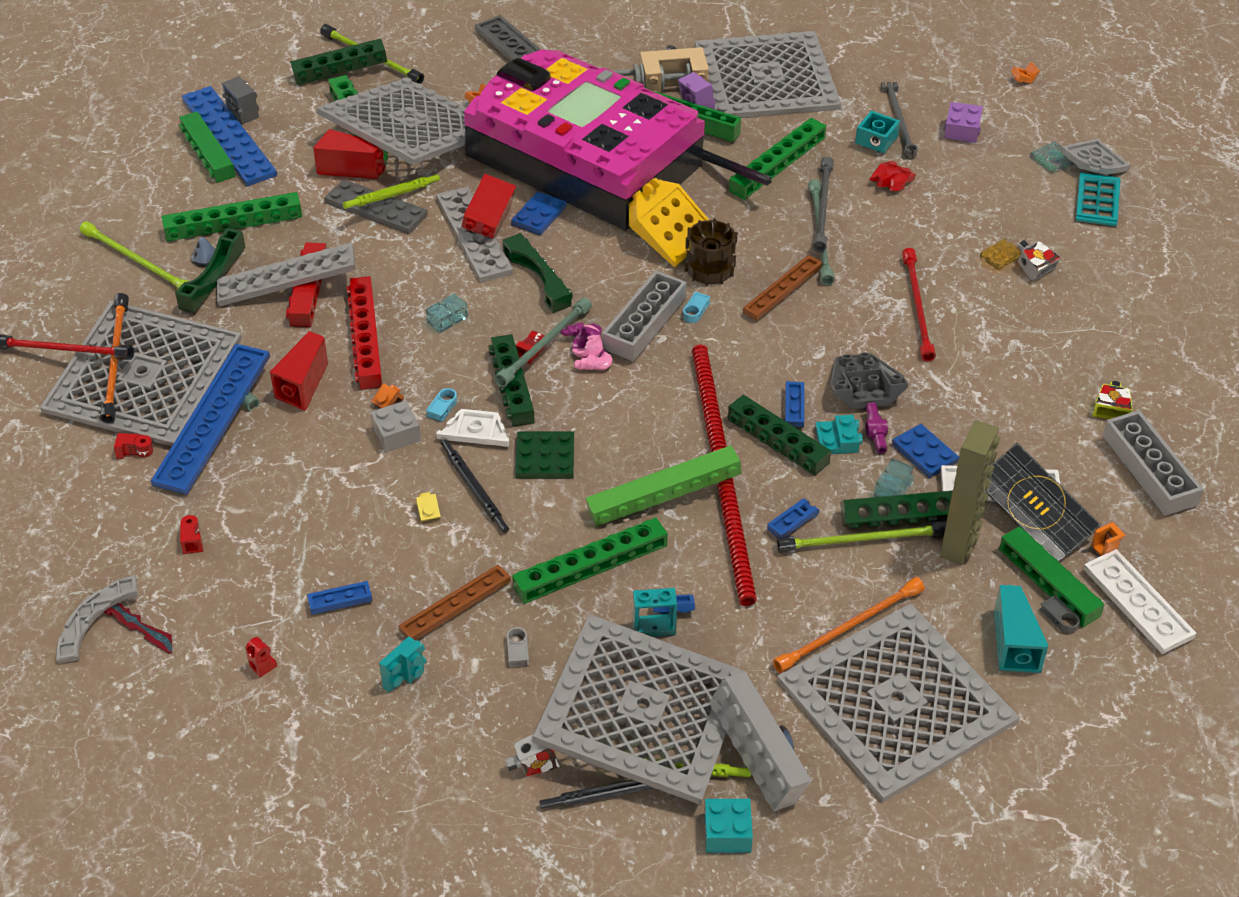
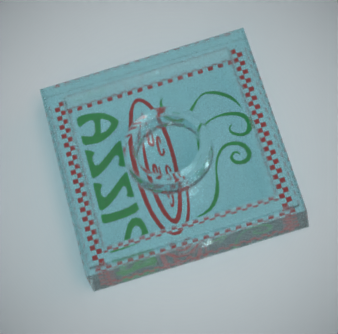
[1030,142,1075,174]

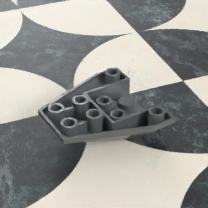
[830,352,908,409]

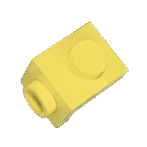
[415,492,441,522]

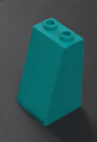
[994,585,1048,673]

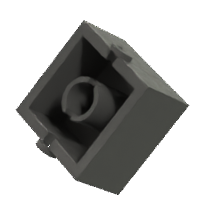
[222,76,259,125]

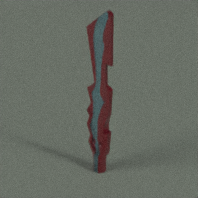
[89,593,173,654]

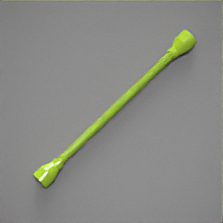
[79,221,189,289]

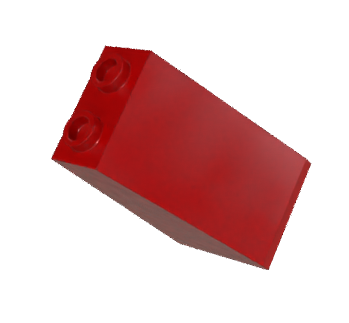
[313,129,386,179]
[461,173,516,239]
[270,331,328,411]

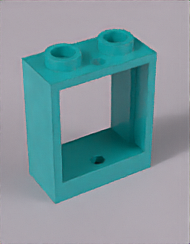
[633,588,677,637]

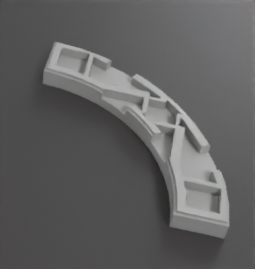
[56,575,138,664]

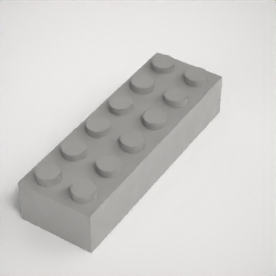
[602,270,687,362]
[1103,410,1204,516]
[709,672,812,811]

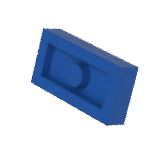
[653,594,695,614]

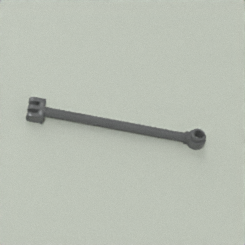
[881,81,918,159]

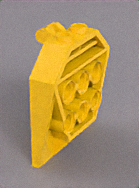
[629,178,709,267]

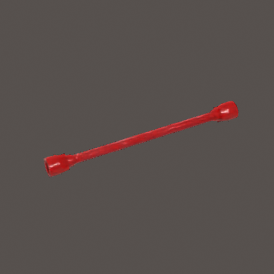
[902,248,936,362]

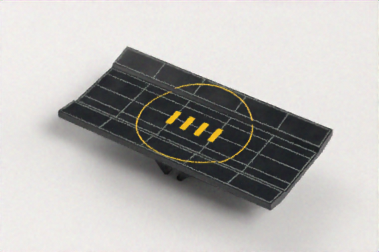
[986,443,1101,562]

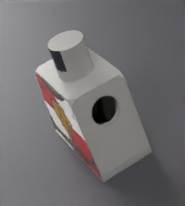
[1017,240,1061,282]
[505,734,560,777]

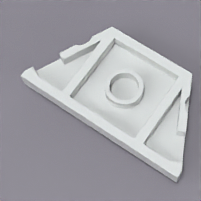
[436,409,509,447]

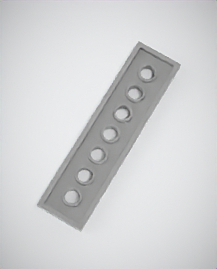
[436,187,513,283]
[217,243,356,306]

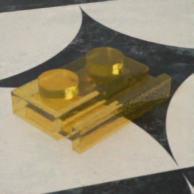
[980,238,1021,270]

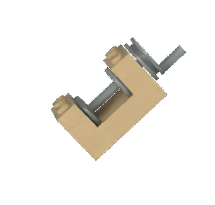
[614,47,709,93]

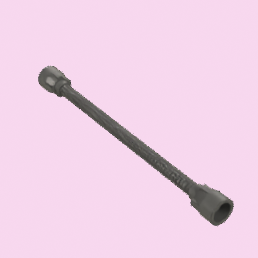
[813,157,834,252]

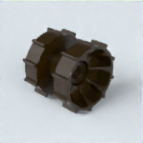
[684,218,738,286]

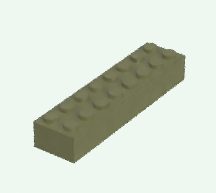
[940,420,1001,565]

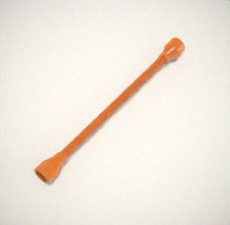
[772,577,925,674]

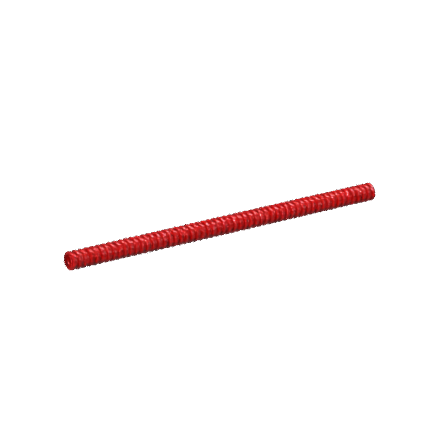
[692,344,757,606]

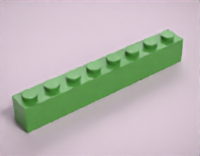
[586,445,742,527]

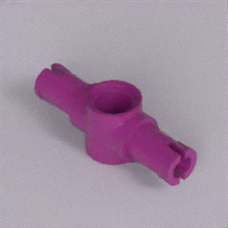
[865,402,888,454]

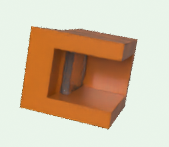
[1091,522,1125,556]

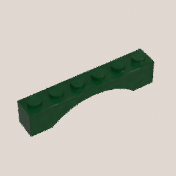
[175,228,246,313]
[502,233,573,313]

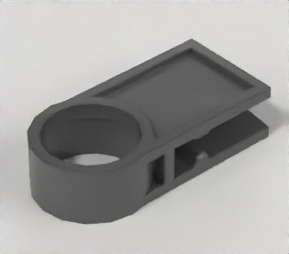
[1039,595,1080,634]

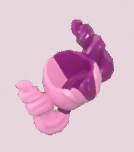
[560,322,613,370]

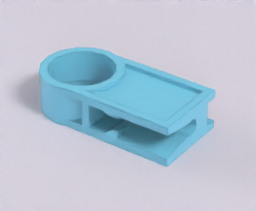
[683,292,711,323]
[426,388,457,422]

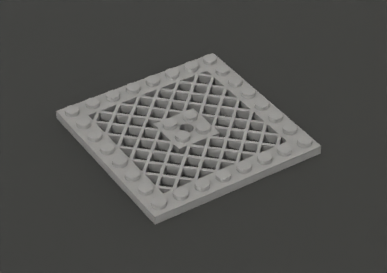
[695,31,842,118]
[316,78,466,165]
[40,301,242,447]
[777,603,1020,803]
[532,614,748,805]

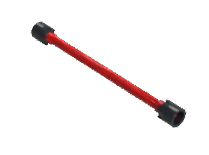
[0,334,135,360]

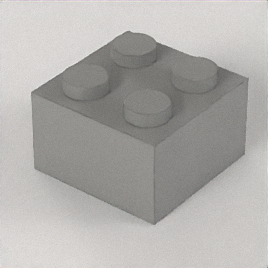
[370,401,421,453]

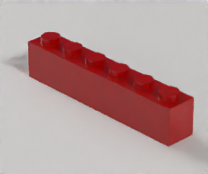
[286,242,327,327]

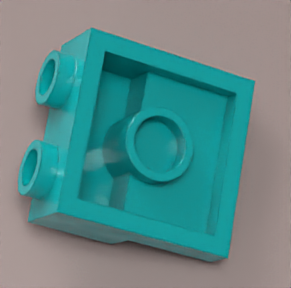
[815,415,863,454]
[379,636,427,692]

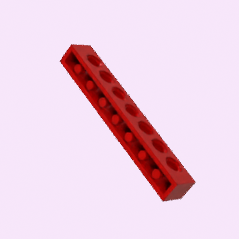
[347,276,382,390]

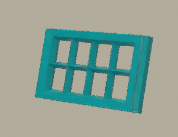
[1075,172,1121,226]

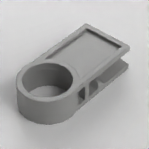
[506,627,529,668]

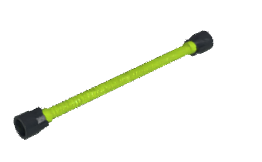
[320,24,424,84]
[777,521,947,553]

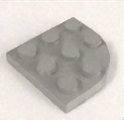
[1060,139,1130,176]

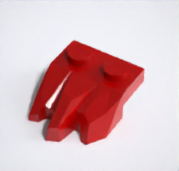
[869,161,916,191]

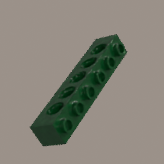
[290,38,388,85]
[488,334,535,427]
[728,394,831,476]
[840,490,953,529]

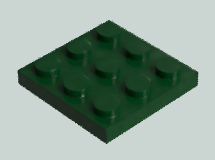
[515,431,574,479]

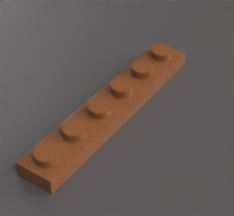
[743,255,822,321]
[398,564,511,641]

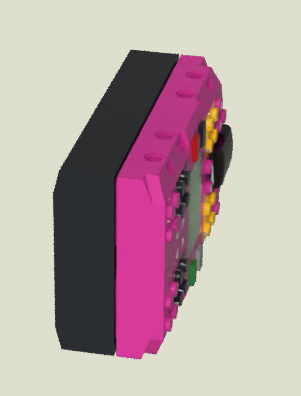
[464,49,705,230]

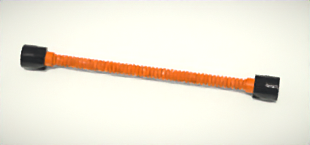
[100,293,129,423]

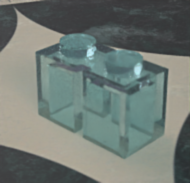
[426,293,468,333]
[874,458,914,497]

